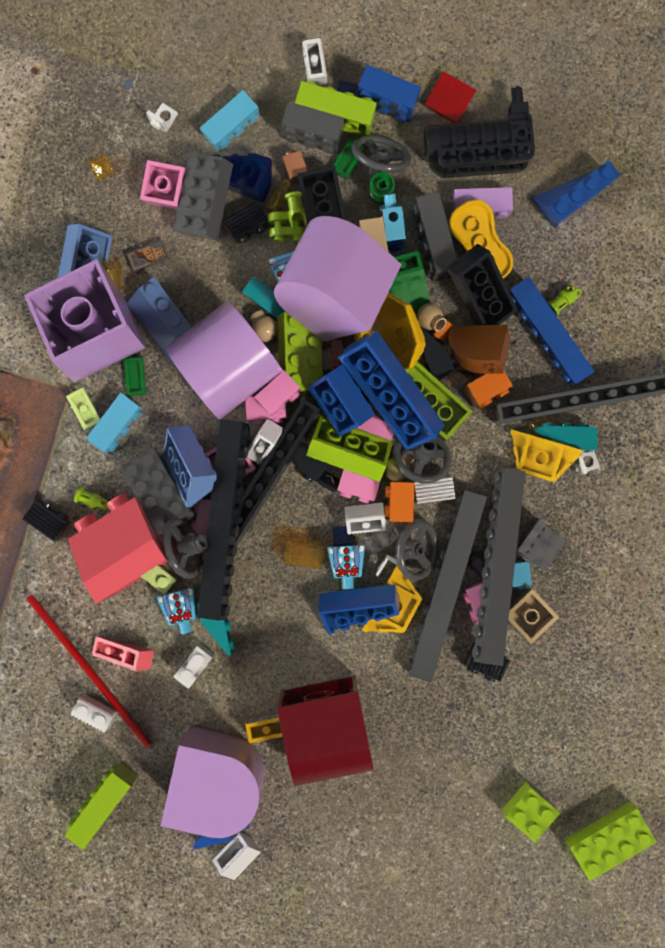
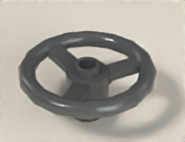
[352,135,411,176]
[392,436,452,484]
[163,518,207,579]
[395,520,439,581]

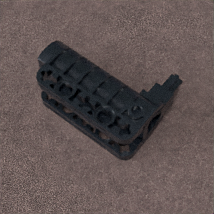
[424,86,535,178]

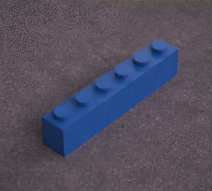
[509,277,595,387]

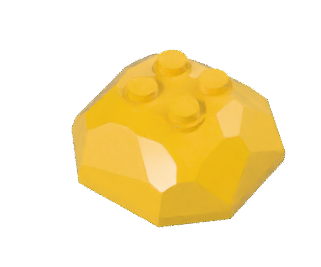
[353,292,425,370]

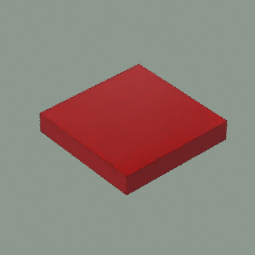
[424,71,476,123]

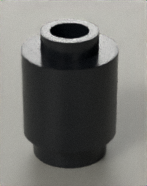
[467,551,486,577]

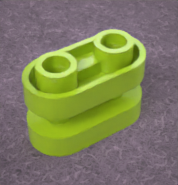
[268,212,306,243]

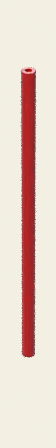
[26,595,152,748]

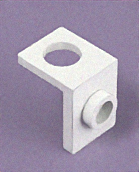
[146,103,178,133]
[572,451,600,475]
[375,554,410,576]

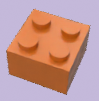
[462,371,513,409]
[384,482,415,522]

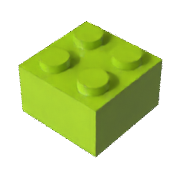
[502,781,560,842]

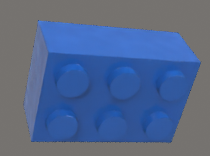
[357,65,421,123]
[307,364,375,436]

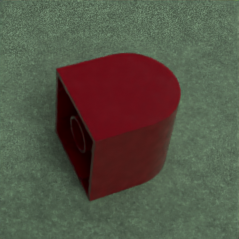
[277,675,374,786]

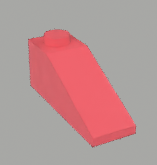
[92,636,154,671]

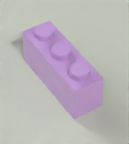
[452,187,513,219]

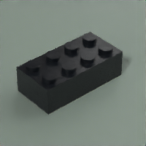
[297,166,347,226]
[446,244,518,325]

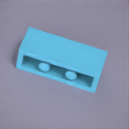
[200,90,260,151]
[86,393,142,453]

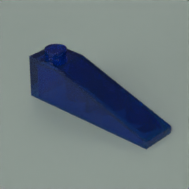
[210,153,272,203]

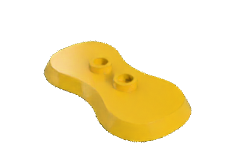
[449,200,513,279]

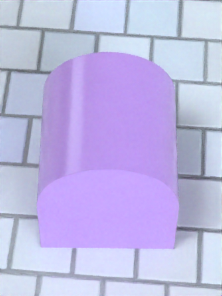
[274,216,402,342]
[24,259,146,382]
[166,300,283,420]
[160,726,265,838]

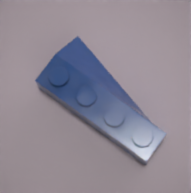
[531,160,620,228]
[319,584,399,635]

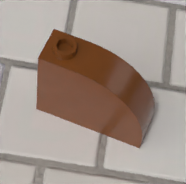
[448,325,511,374]

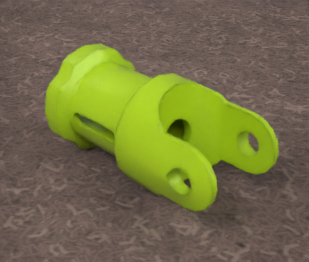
[285,191,307,229]
[547,285,582,316]
[74,487,109,510]

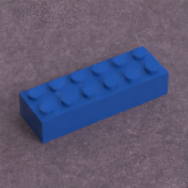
[338,330,445,450]

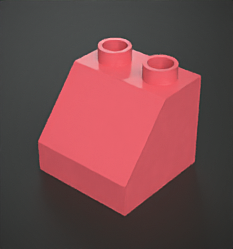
[68,492,179,604]

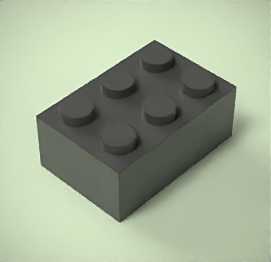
[281,101,344,154]

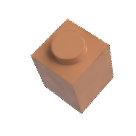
[282,150,307,184]

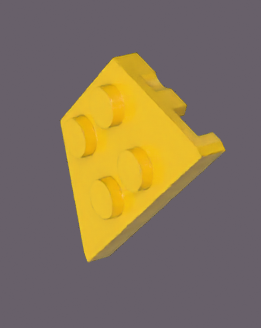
[510,429,584,482]
[362,565,422,633]

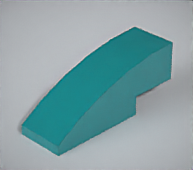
[242,276,286,320]

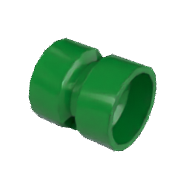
[369,172,395,205]

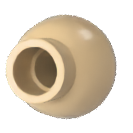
[417,303,447,332]
[250,310,277,342]
[385,451,414,482]

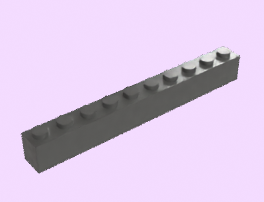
[493,374,665,425]
[472,467,526,666]
[406,490,487,683]

